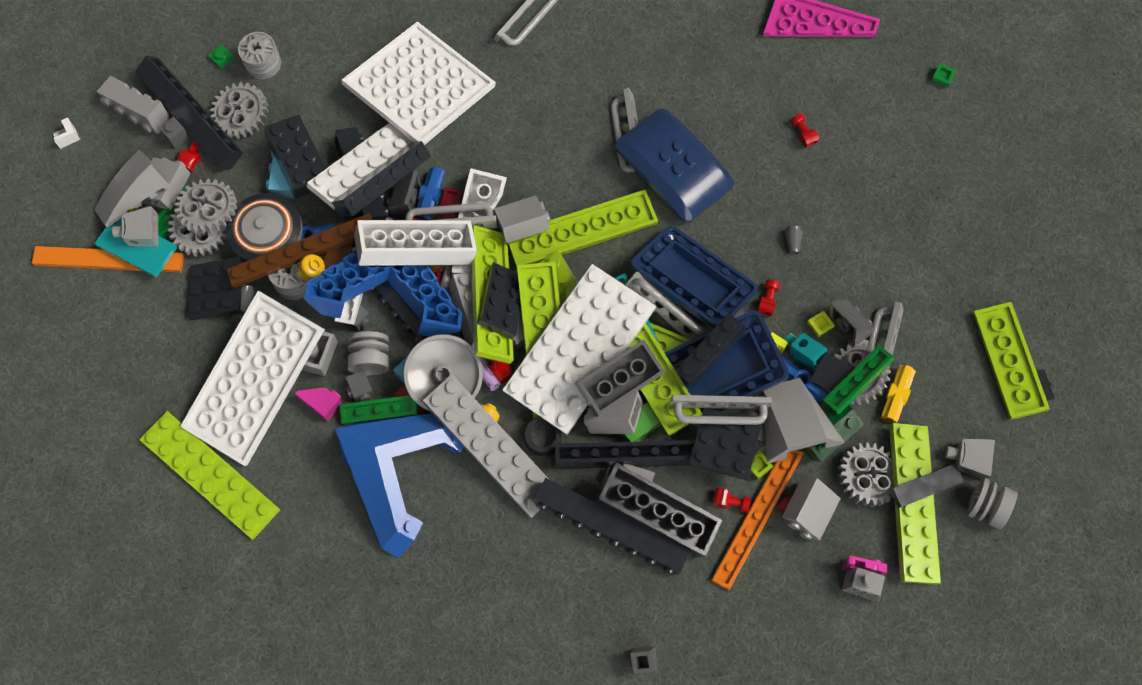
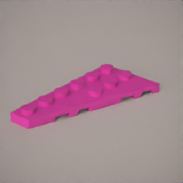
[763,0,880,37]

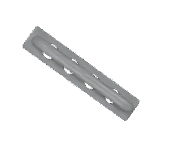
[494,0,558,46]
[611,88,638,173]
[405,203,497,229]
[625,272,708,340]
[868,302,903,396]
[670,395,772,425]

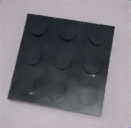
[187,257,243,320]
[689,408,762,481]

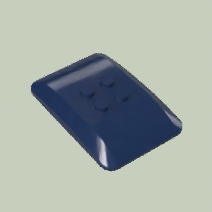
[615,109,734,222]
[631,226,757,327]
[664,311,789,425]

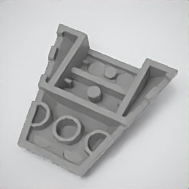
[94,150,171,227]
[762,378,844,464]

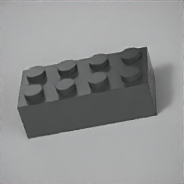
[575,339,666,417]

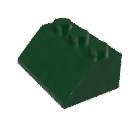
[803,401,865,462]

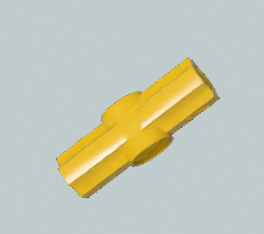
[880,365,916,423]

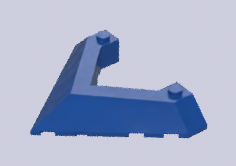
[304,250,462,337]
[334,413,464,558]

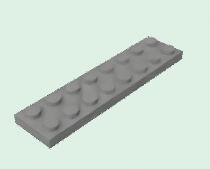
[422,374,549,518]

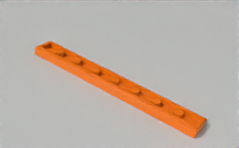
[32,246,184,273]
[711,450,804,591]

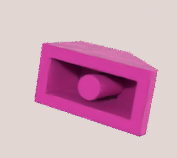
[295,388,342,422]

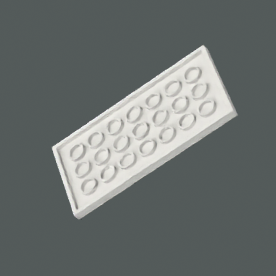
[503,264,656,435]
[180,291,325,466]

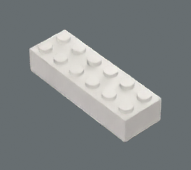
[354,220,477,266]

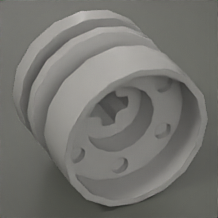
[238,31,281,79]
[269,264,307,300]
[348,331,389,375]
[967,477,1018,530]

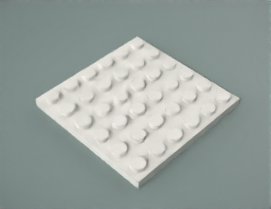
[342,22,496,145]

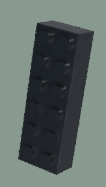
[593,462,722,558]

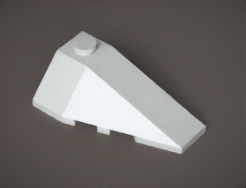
[458,169,507,218]

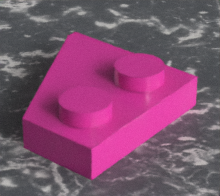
[842,555,887,575]

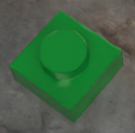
[208,44,234,69]
[931,63,956,88]

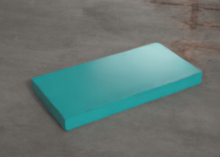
[94,218,178,278]

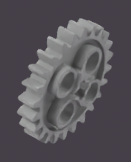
[210,82,269,139]
[174,178,237,234]
[168,208,227,257]
[834,343,891,405]
[838,442,894,507]

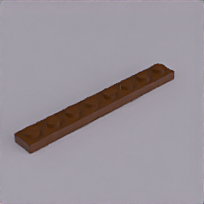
[227,213,373,288]

